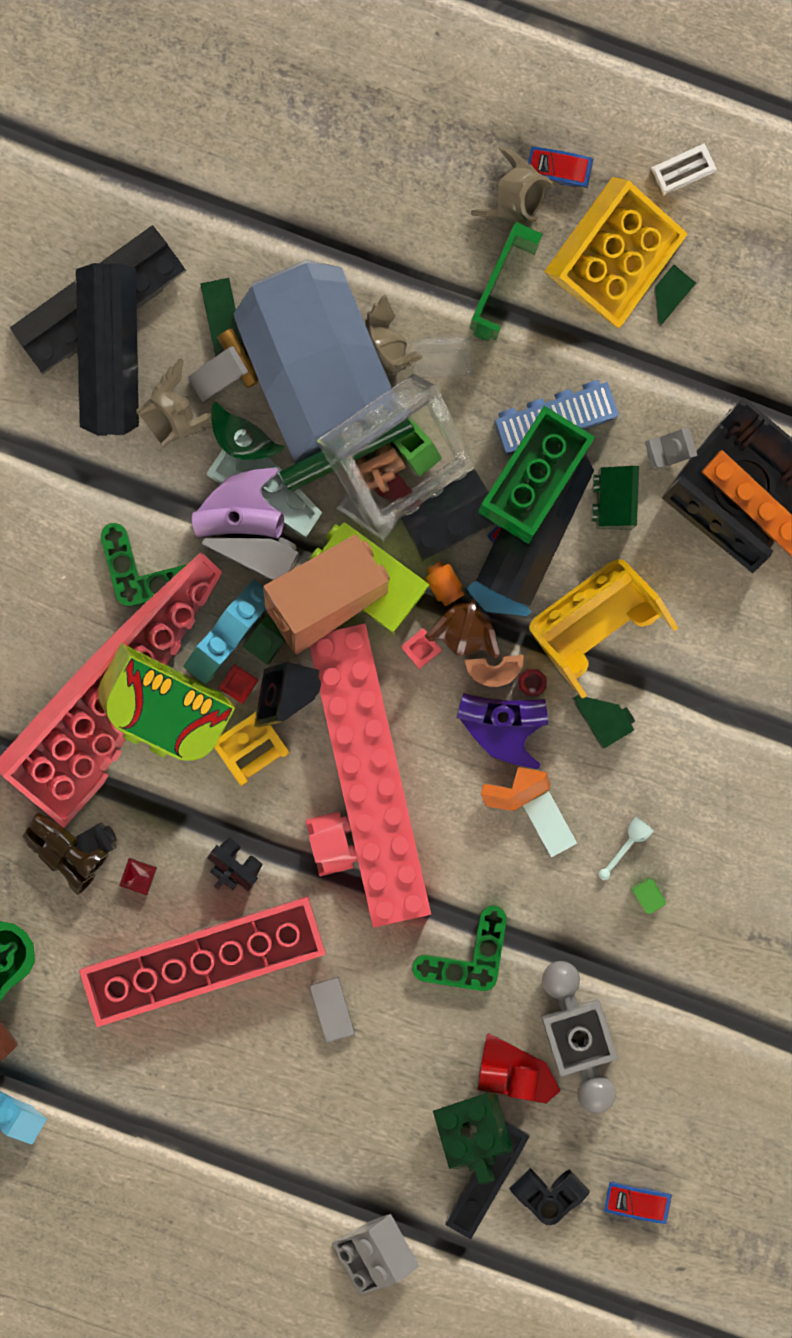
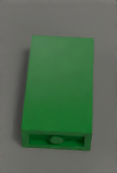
[469,222,543,342]

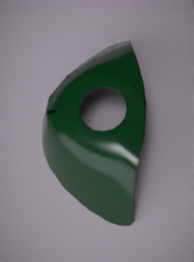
[211,401,285,460]

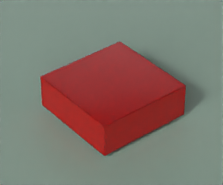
[218,664,259,704]

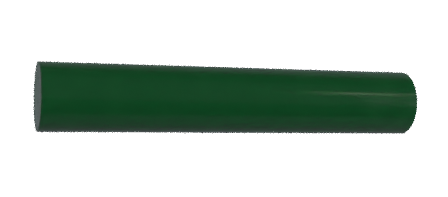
[280,409,415,493]

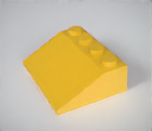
[544,177,688,329]

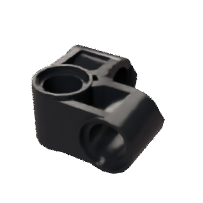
[509,1168,590,1225]

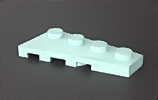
[207,429,322,539]

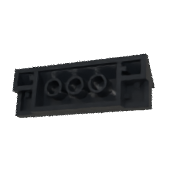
[10,225,186,374]

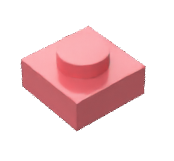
[401,628,442,670]

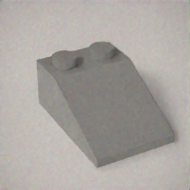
[201,537,300,581]

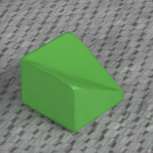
[630,877,666,914]

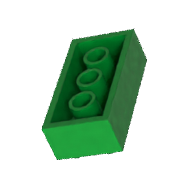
[478,406,595,544]

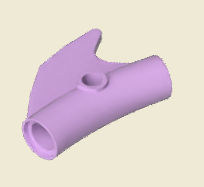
[192,468,285,539]

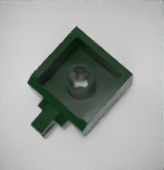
[433,1093,512,1184]

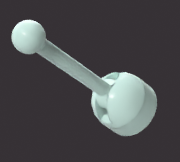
[599,816,654,880]

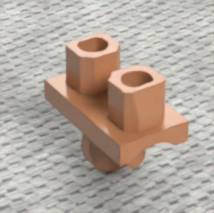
[347,443,407,493]

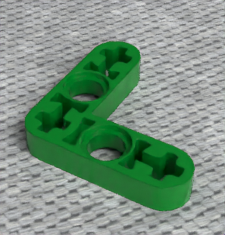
[101,523,186,607]
[412,905,507,991]

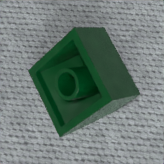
[591,466,639,530]

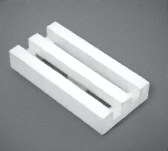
[650,143,717,196]

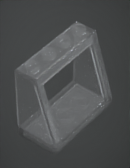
[317,374,474,533]

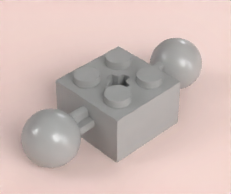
[541,961,618,1113]

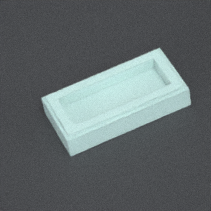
[523,791,577,858]

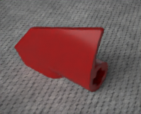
[477,1033,560,1104]

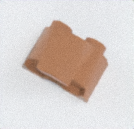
[464,655,524,688]

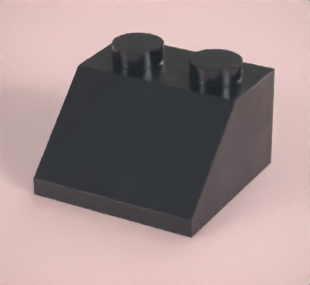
[254,662,321,728]

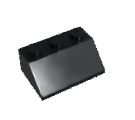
[396,469,496,561]

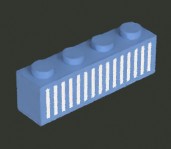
[494,380,619,456]

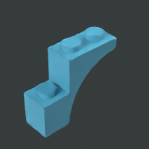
[183,579,266,685]
[0,1091,47,1145]

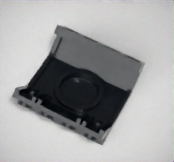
[662,397,792,574]

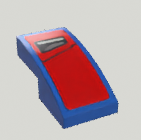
[528,146,594,188]
[604,1181,672,1224]

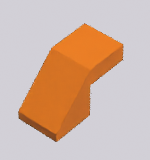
[481,767,551,811]

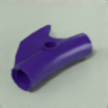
[456,693,548,769]

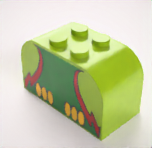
[98,643,235,761]

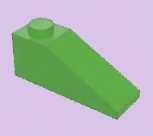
[391,405,442,477]

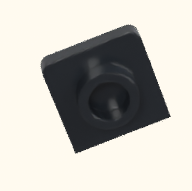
[76,822,117,853]

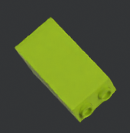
[308,522,430,634]

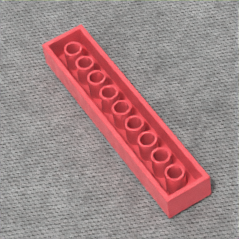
[310,623,431,928]

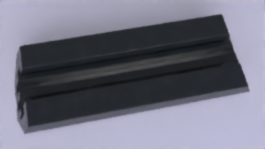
[75,263,139,436]
[476,454,594,606]

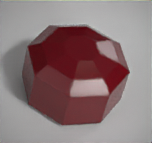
[519,669,547,697]

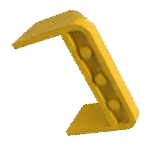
[529,559,678,699]

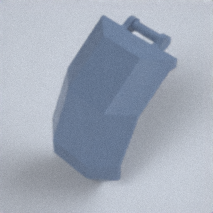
[233,259,401,464]

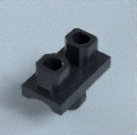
[207,838,263,891]

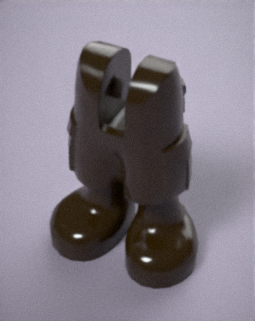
[22,813,109,895]

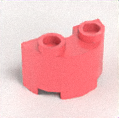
[306,811,358,877]

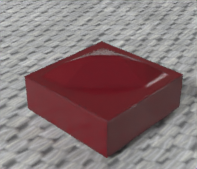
[119,857,157,895]

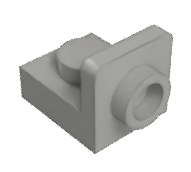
[645,428,697,469]

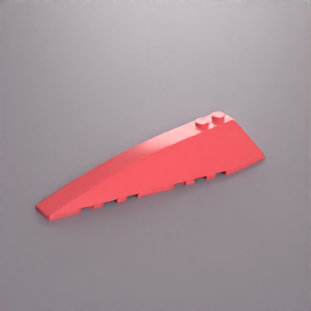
[0,552,222,828]

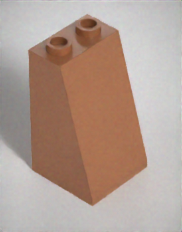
[263,534,390,656]

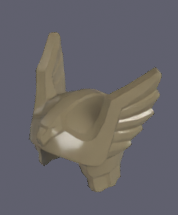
[471,145,553,222]
[365,295,423,377]
[136,358,212,448]

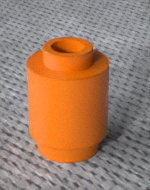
[424,561,465,606]

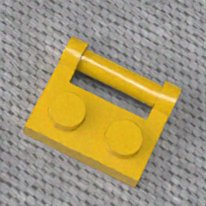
[214,711,290,786]

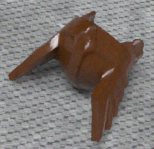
[425,599,500,659]

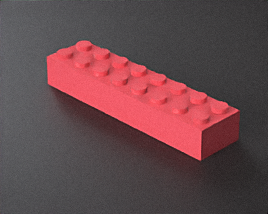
[79,895,326,1027]

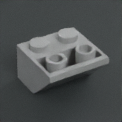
[332,1214,419,1295]

